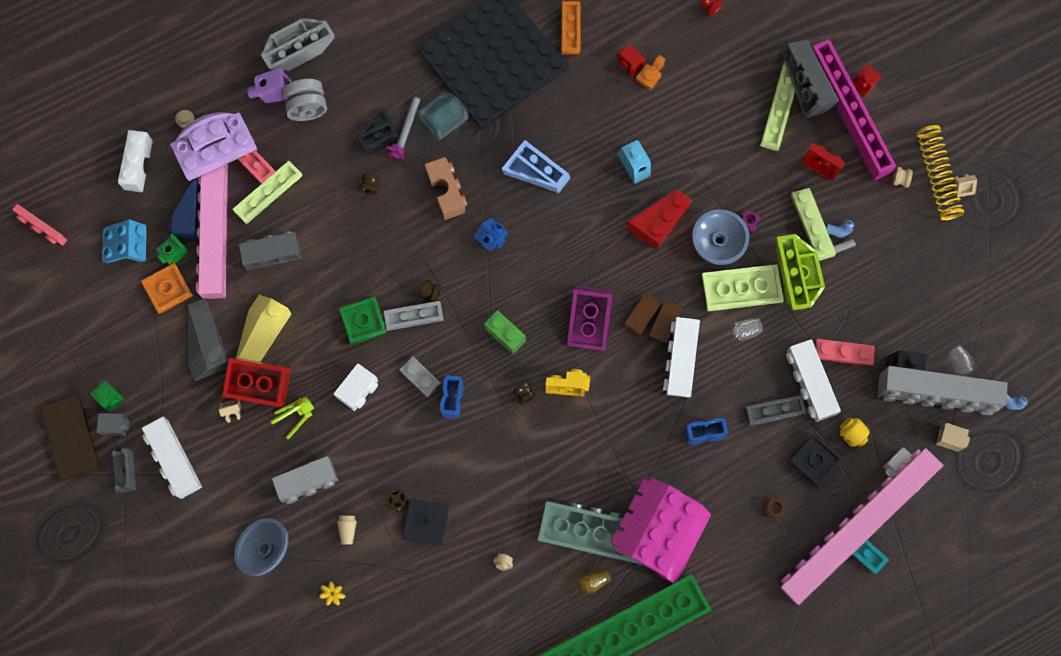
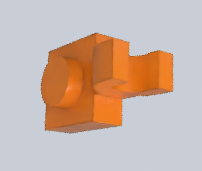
[636,55,665,90]

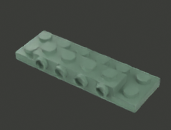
[538,501,643,565]

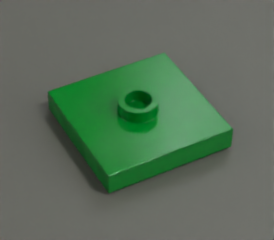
[339,297,387,345]

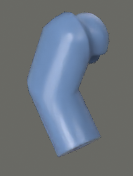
[826,220,854,238]
[1006,394,1027,410]

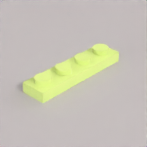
[233,161,302,224]
[791,188,836,261]

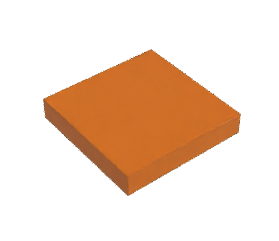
[141,263,193,314]

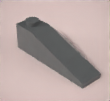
[188,298,228,381]

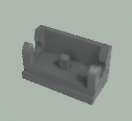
[111,448,136,493]

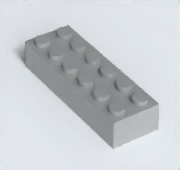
[878,366,1007,415]

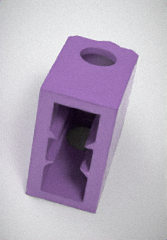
[247,68,292,103]

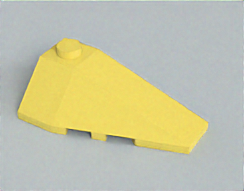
[236,295,291,362]

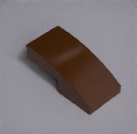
[624,293,662,336]
[649,300,683,343]

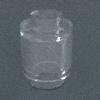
[733,318,763,341]
[947,345,975,376]

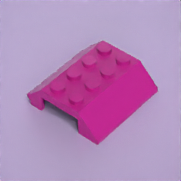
[611,478,711,584]

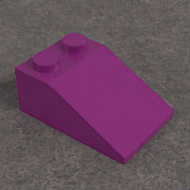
[567,286,613,351]

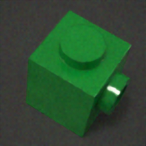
[91,381,124,412]

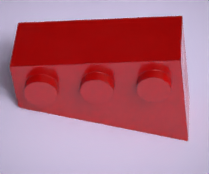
[627,190,692,250]

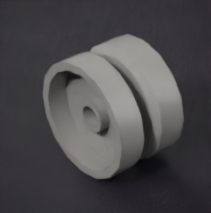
[282,79,327,121]

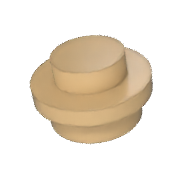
[176,110,195,128]
[493,554,513,571]

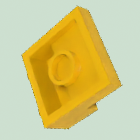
[546,369,590,397]

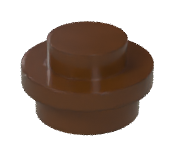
[765,498,785,518]

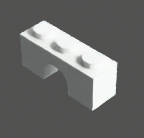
[118,130,153,192]

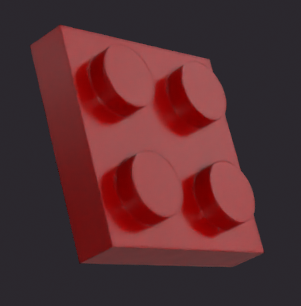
[802,143,845,182]

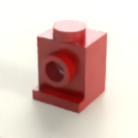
[617,44,646,78]
[853,64,881,97]

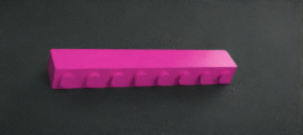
[812,39,896,181]

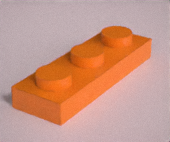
[562,1,580,54]

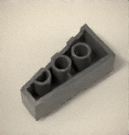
[781,39,839,118]

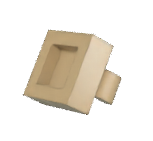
[954,174,977,197]
[219,399,241,423]

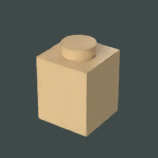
[936,423,970,452]

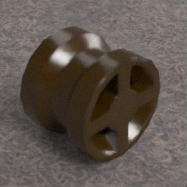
[359,174,380,195]
[421,280,442,302]
[513,382,537,405]
[387,489,407,510]

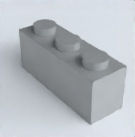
[272,456,339,504]

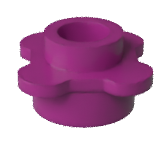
[386,143,405,160]
[742,211,760,232]

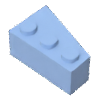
[502,140,570,193]

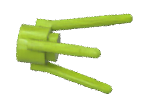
[270,396,314,439]

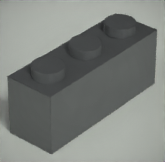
[239,231,302,271]

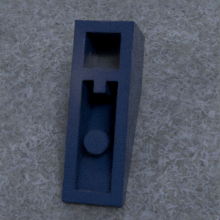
[169,179,201,239]

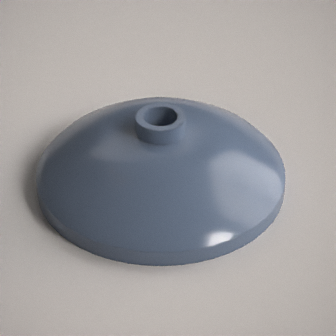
[692,210,749,265]
[234,518,288,576]

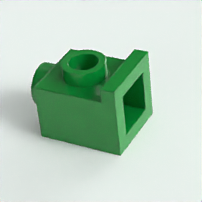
[156,234,189,265]

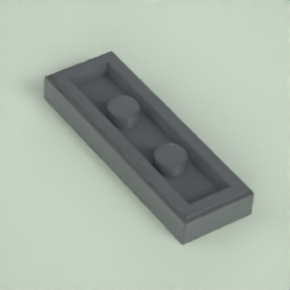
[745,395,807,426]

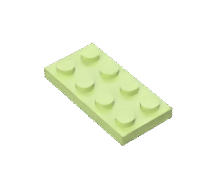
[702,264,784,311]

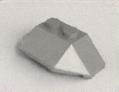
[261,18,335,71]

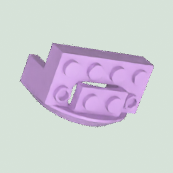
[170,112,257,181]

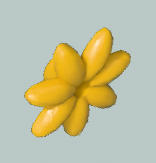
[319,582,345,605]

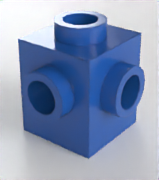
[474,218,508,251]

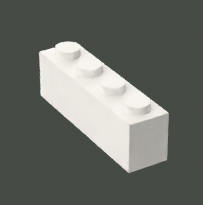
[663,317,700,398]
[786,339,841,422]
[142,417,202,499]

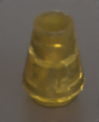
[580,570,611,594]

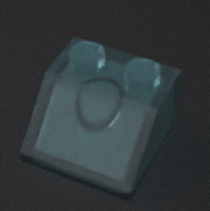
[417,91,468,140]

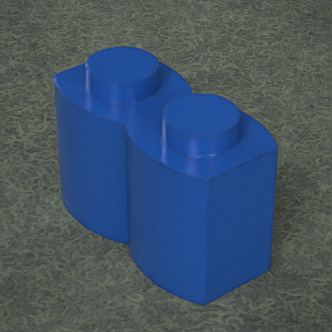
[440,375,464,419]
[684,418,728,445]

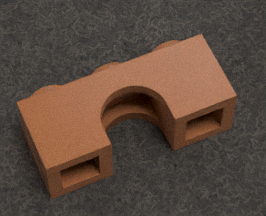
[425,157,467,220]

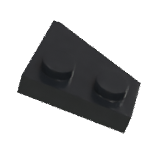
[357,108,399,153]

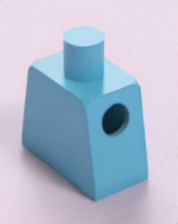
[618,140,651,184]

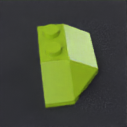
[776,234,825,311]

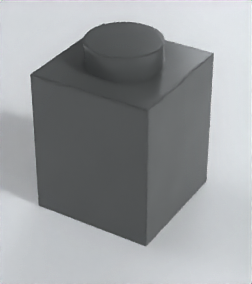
[97,413,129,436]

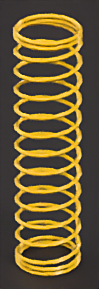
[916,125,964,220]

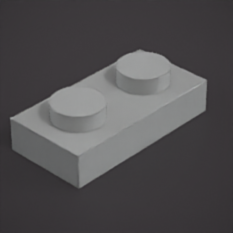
[400,357,441,397]

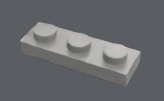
[384,301,444,331]

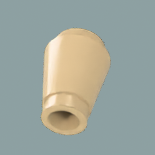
[337,515,357,544]

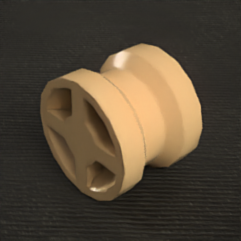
[892,167,913,188]

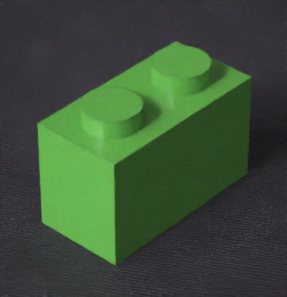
[484,310,526,355]

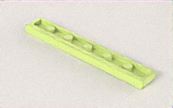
[760,61,795,151]

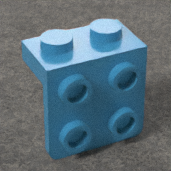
[102,220,146,264]

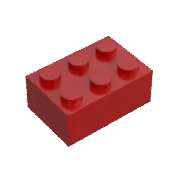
[222,357,291,407]

